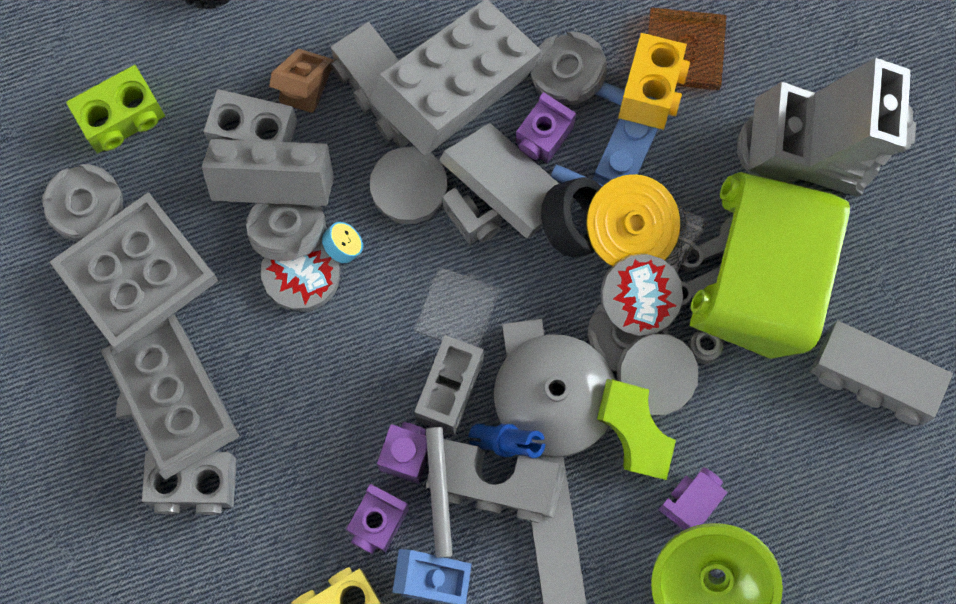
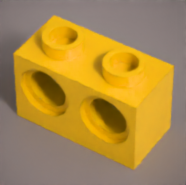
[618,33,690,130]

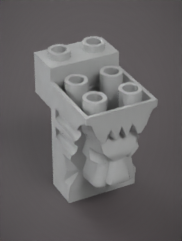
[748,58,916,197]

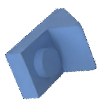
[392,549,472,604]

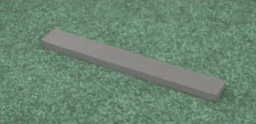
[502,319,587,604]

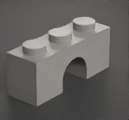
[426,439,565,523]

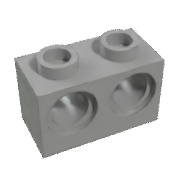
[203,89,298,143]
[414,335,484,435]
[142,451,236,515]

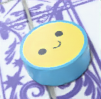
[322,222,363,263]

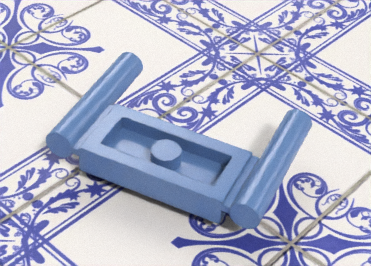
[551,82,658,186]

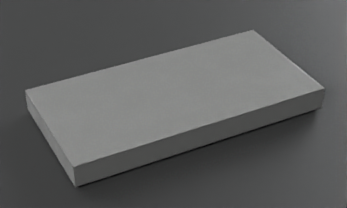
[101,313,240,480]

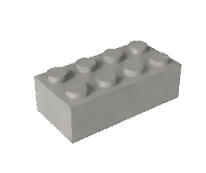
[369,0,541,156]

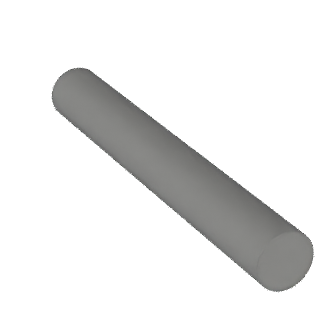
[426,427,453,558]

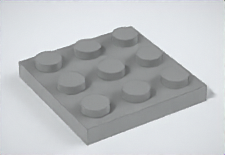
[50,192,218,354]

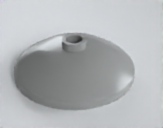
[494,334,615,457]

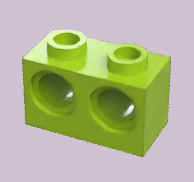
[66,65,166,154]

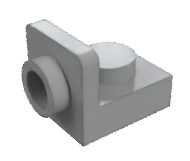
[442,188,502,245]

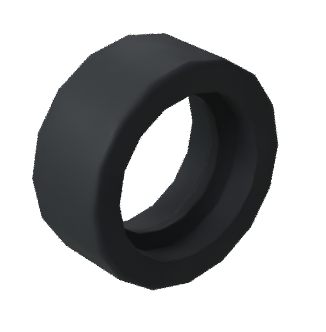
[541,177,602,258]

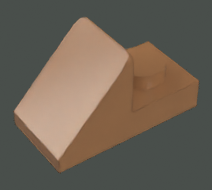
[269,48,334,113]

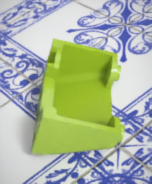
[689,172,850,359]

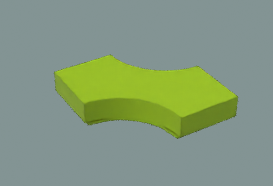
[597,379,676,480]

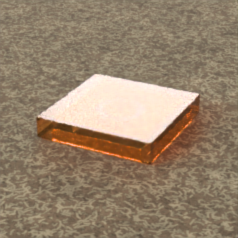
[648,7,727,90]

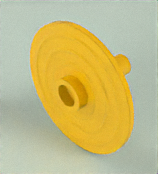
[586,174,680,267]

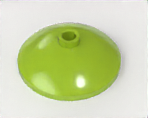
[651,523,783,604]

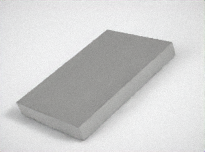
[439,123,575,239]

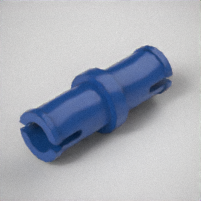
[468,424,545,458]

